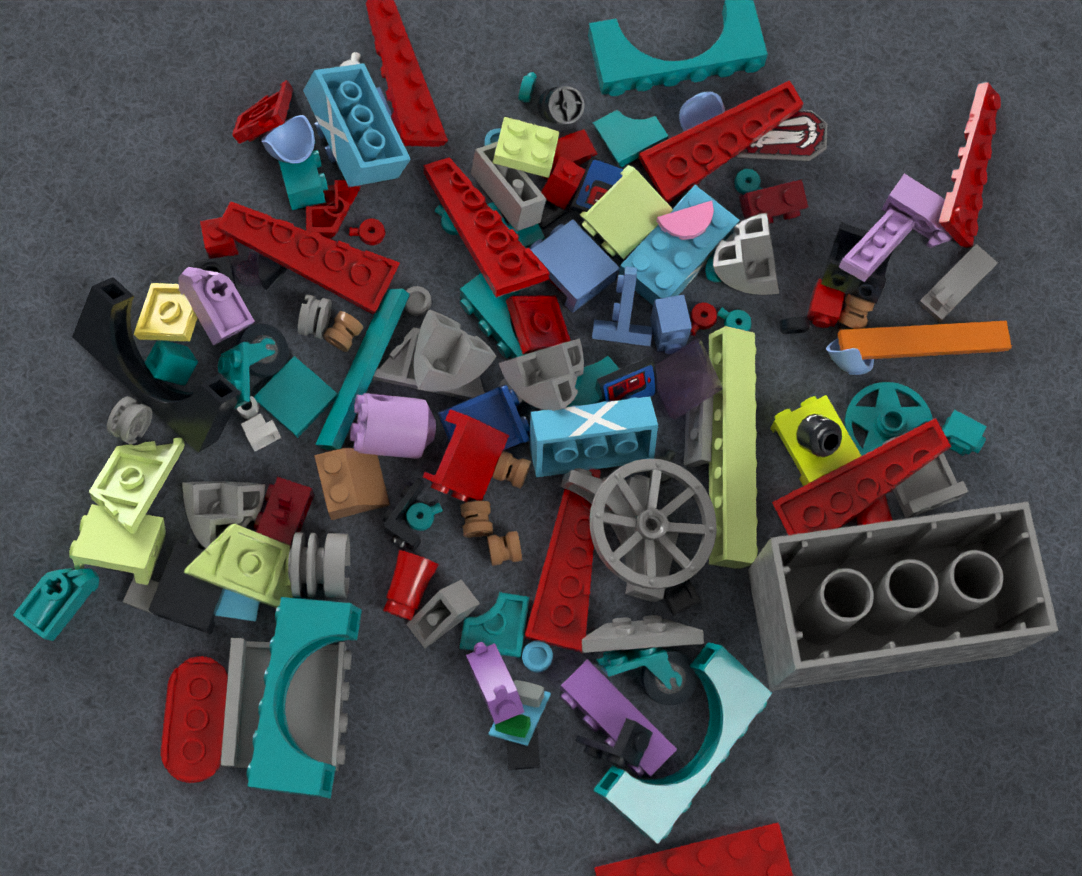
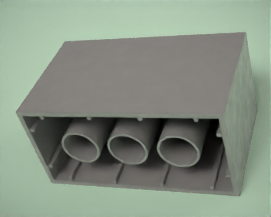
[748,502,1058,691]

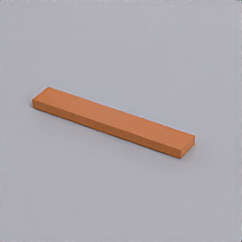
[837,321,1012,360]

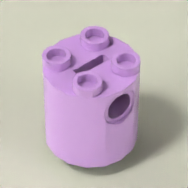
[350,393,436,459]

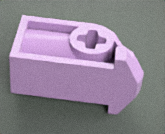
[882,174,952,248]
[179,267,255,345]

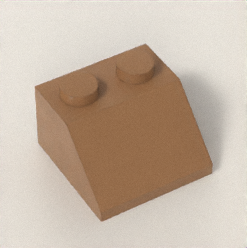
[315,448,390,520]

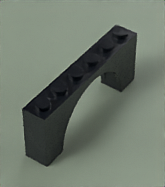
[72,277,241,453]

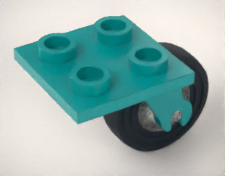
[218,324,289,409]
[596,647,697,706]

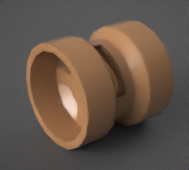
[838,294,875,329]
[323,311,363,352]
[493,450,532,489]
[460,501,493,538]
[487,531,522,566]

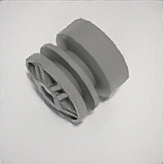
[288,533,350,599]

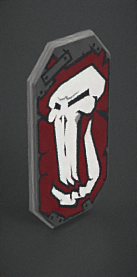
[736,110,827,161]

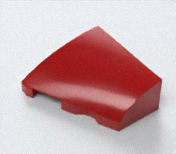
[306,180,361,239]

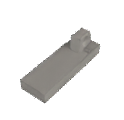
[918,244,998,323]
[684,374,714,467]

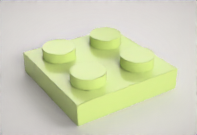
[493,117,560,178]

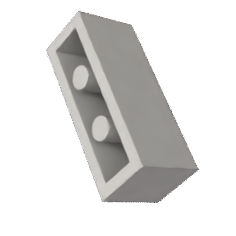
[471,142,546,232]

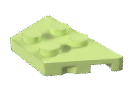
[89,438,185,534]
[184,524,293,608]

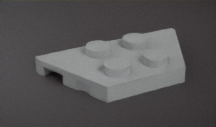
[373,327,484,400]
[582,615,704,653]

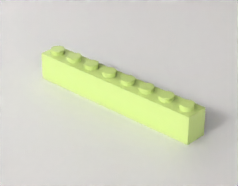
[709,326,758,568]

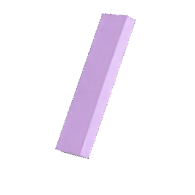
[839,208,915,282]

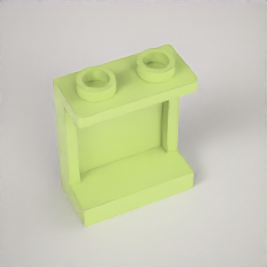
[580,165,673,259]
[69,504,166,585]

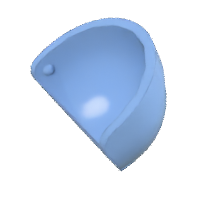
[679,92,725,131]
[262,115,315,163]
[826,338,874,375]

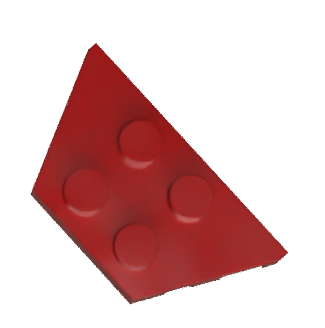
[232,80,293,144]

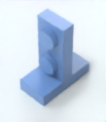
[592,266,652,346]

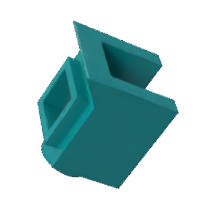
[942,410,987,456]

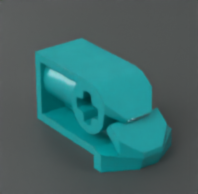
[13,568,99,641]

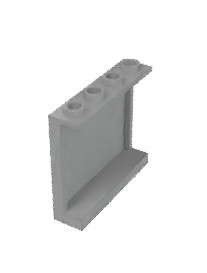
[221,638,352,772]

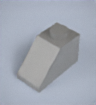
[406,580,480,648]

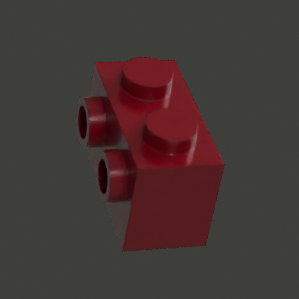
[739,179,808,224]

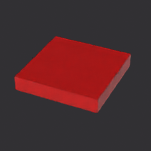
[506,296,571,354]

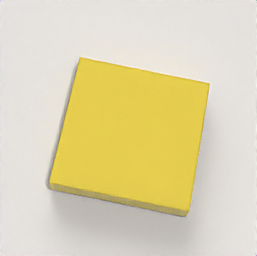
[134,283,198,342]

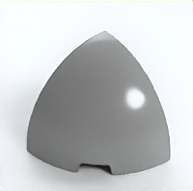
[713,213,779,295]
[414,310,496,392]
[499,338,584,411]
[182,481,265,548]

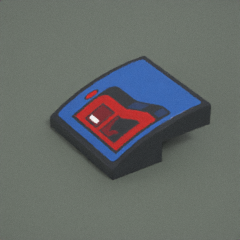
[571,157,645,213]
[595,356,657,403]

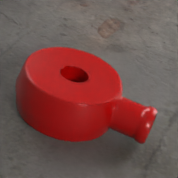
[349,218,386,245]
[690,302,717,336]

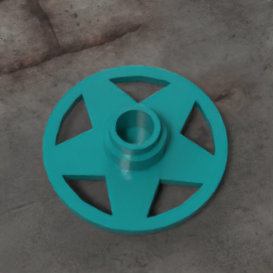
[844,382,933,456]

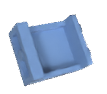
[529,220,620,313]

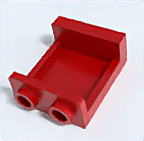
[423,409,509,503]

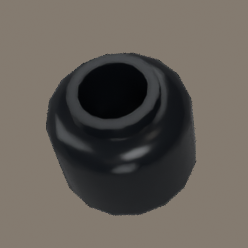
[796,414,842,458]

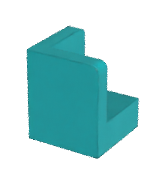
[145,340,198,386]

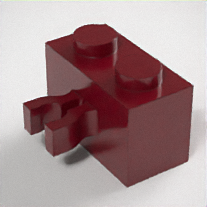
[254,477,315,550]

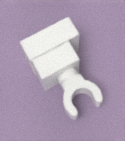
[237,396,281,452]

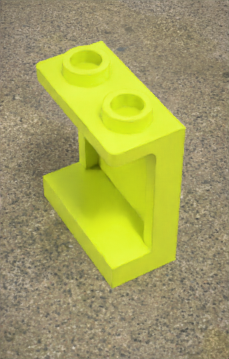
[770,395,861,486]

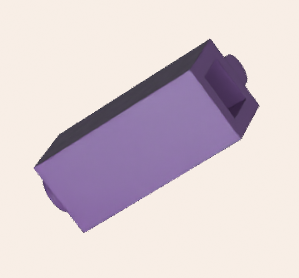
[466,642,524,724]

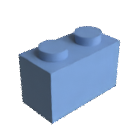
[650,295,692,354]

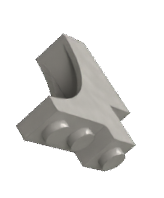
[561,468,678,602]

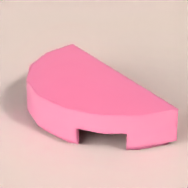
[656,200,714,240]

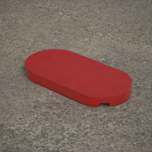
[161,656,228,783]

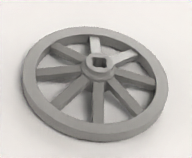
[590,459,717,589]

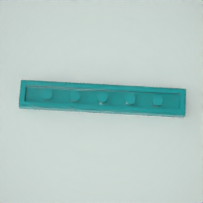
[315,288,410,450]

